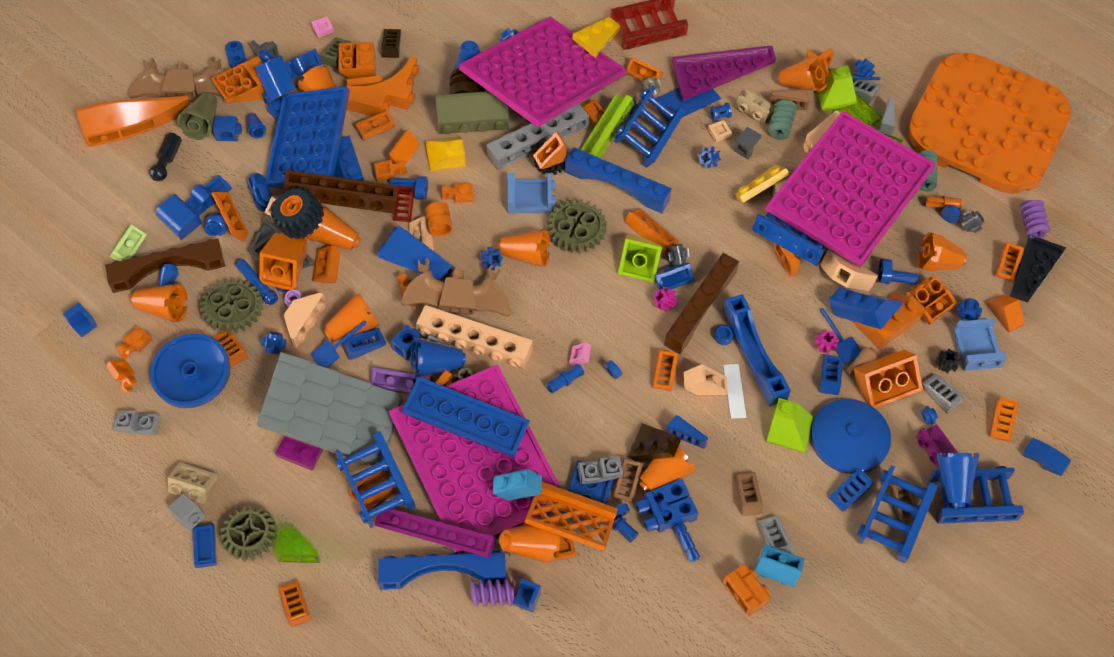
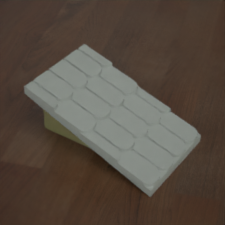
[257,352,402,466]

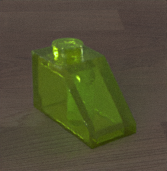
[275,529,321,563]

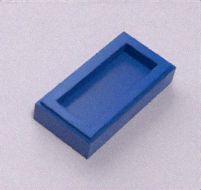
[193,524,217,568]

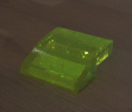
[831,95,882,127]

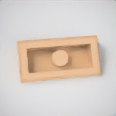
[409,216,434,251]

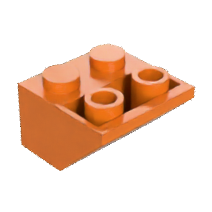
[339,42,376,79]

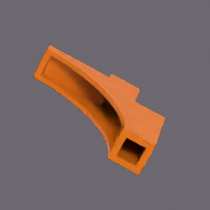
[346,56,420,116]

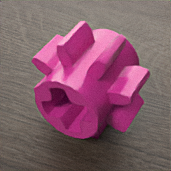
[654,287,677,312]
[814,329,839,355]

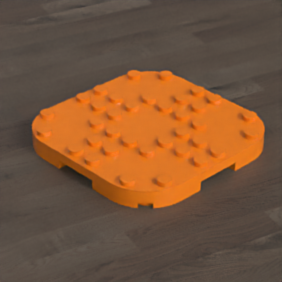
[907,53,1071,194]

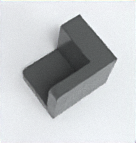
[251,40,279,58]
[733,127,761,159]

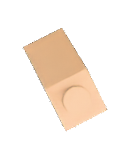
[684,364,728,395]

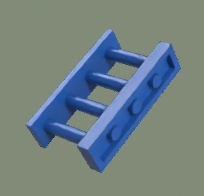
[614,85,686,168]
[751,212,829,266]
[335,431,416,528]
[857,465,938,563]
[929,466,1024,524]

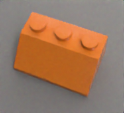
[853,292,926,350]
[853,349,923,408]

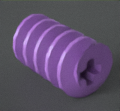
[1020,200,1050,239]
[471,579,514,607]

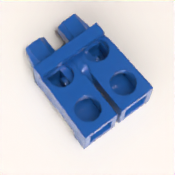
[636,479,698,533]

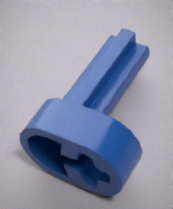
[390,176,428,200]
[878,258,919,285]

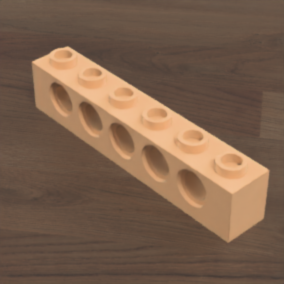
[416,305,533,369]

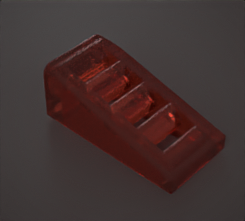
[393,185,415,222]

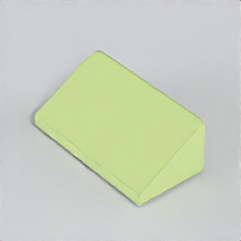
[109,224,147,261]

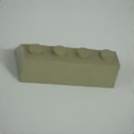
[436,92,509,134]

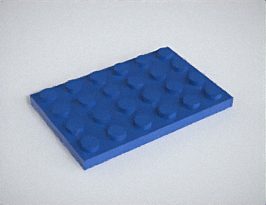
[265,86,350,188]

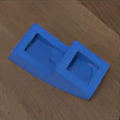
[1023,438,1071,476]

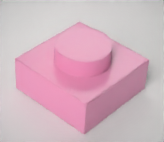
[311,16,334,38]
[569,342,591,366]

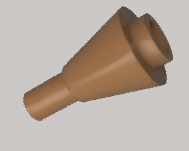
[845,346,878,376]

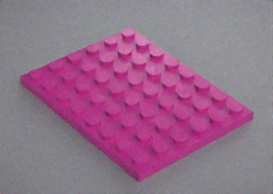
[459,16,627,127]
[765,111,936,268]
[389,364,561,554]

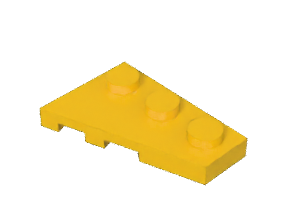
[572,16,620,58]
[735,165,790,203]

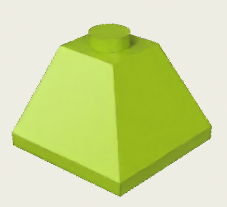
[817,65,857,112]
[618,234,662,283]
[766,398,814,453]

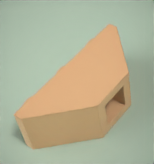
[820,249,878,292]
[284,293,326,348]

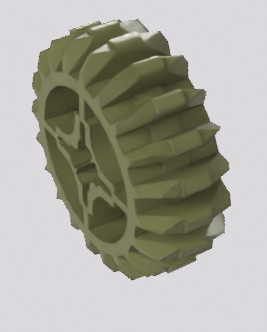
[220,506,278,562]

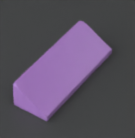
[371,367,432,393]

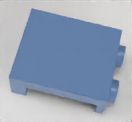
[507,173,555,213]
[953,318,1007,371]

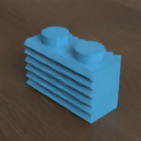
[493,469,542,501]
[754,544,804,587]

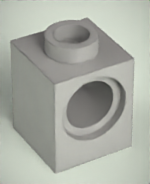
[168,494,206,531]

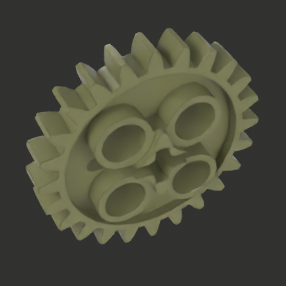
[547,199,607,253]
[199,278,263,334]

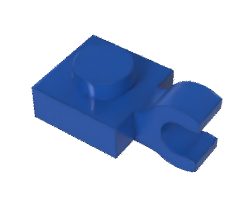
[262,92,282,121]

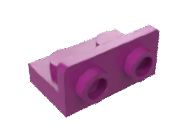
[916,424,958,468]
[275,436,323,471]

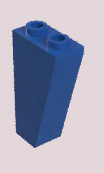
[377,226,455,282]

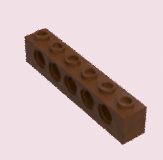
[283,170,397,213]

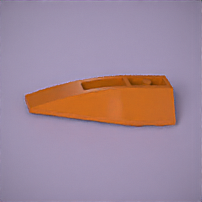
[76,96,190,147]

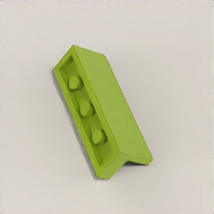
[581,94,635,158]

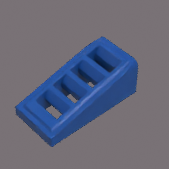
[342,328,386,360]
[819,355,843,395]
[666,415,708,449]
[828,469,874,512]

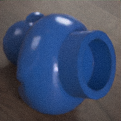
[205,213,228,236]

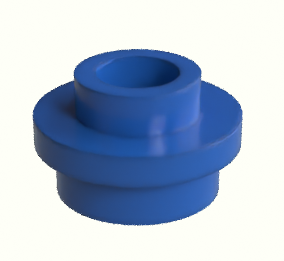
[921,406,938,425]

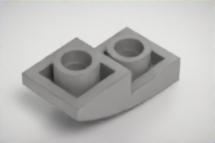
[113,411,161,435]
[577,456,623,485]

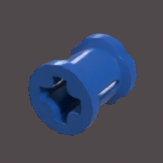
[710,102,732,122]

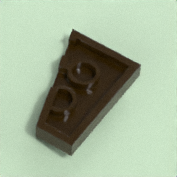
[628,423,681,461]

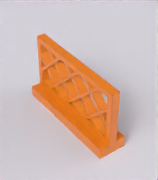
[524,482,618,551]

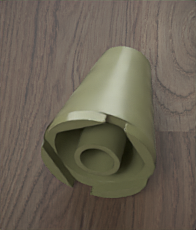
[177,92,217,140]

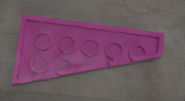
[672,45,776,102]

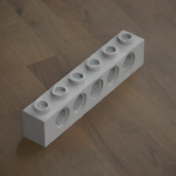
[486,104,589,170]

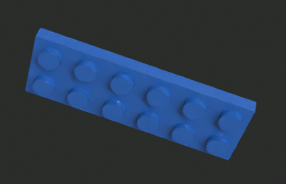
[402,376,530,458]

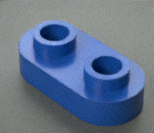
[226,41,246,68]

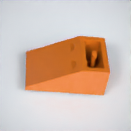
[211,56,265,103]

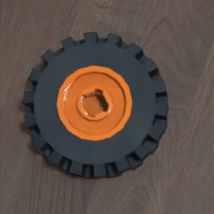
[271,187,324,239]

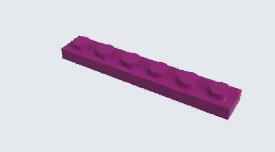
[374,509,496,558]

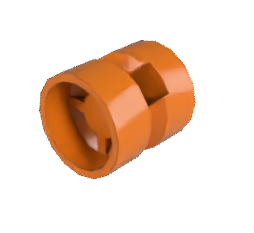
[425,202,453,237]

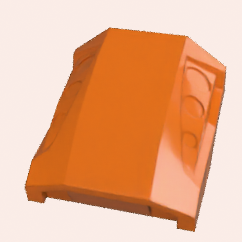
[905,275,958,325]

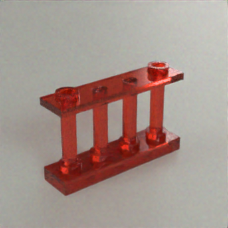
[610,0,688,50]

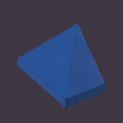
[655,263,694,290]

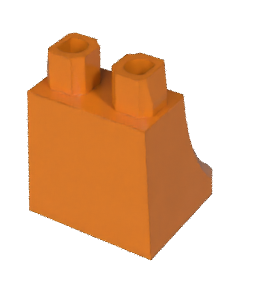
[259,232,307,290]

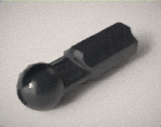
[149,132,182,182]

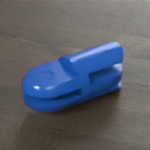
[248,173,272,211]

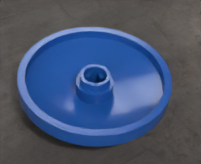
[150,334,230,408]
[811,399,891,474]

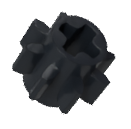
[935,348,961,374]

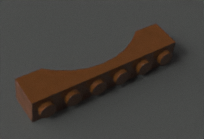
[105,239,226,293]
[664,253,739,355]

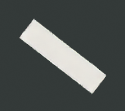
[723,364,747,419]

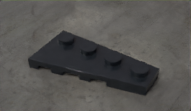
[1010,235,1066,303]

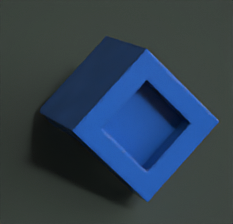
[63,303,97,337]
[513,578,541,613]

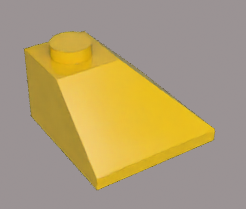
[425,136,466,171]

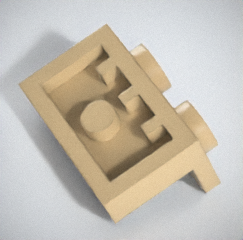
[735,90,775,124]
[168,462,217,504]

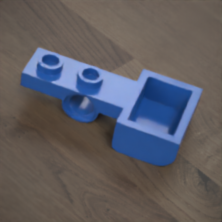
[254,48,323,100]
[156,175,232,240]

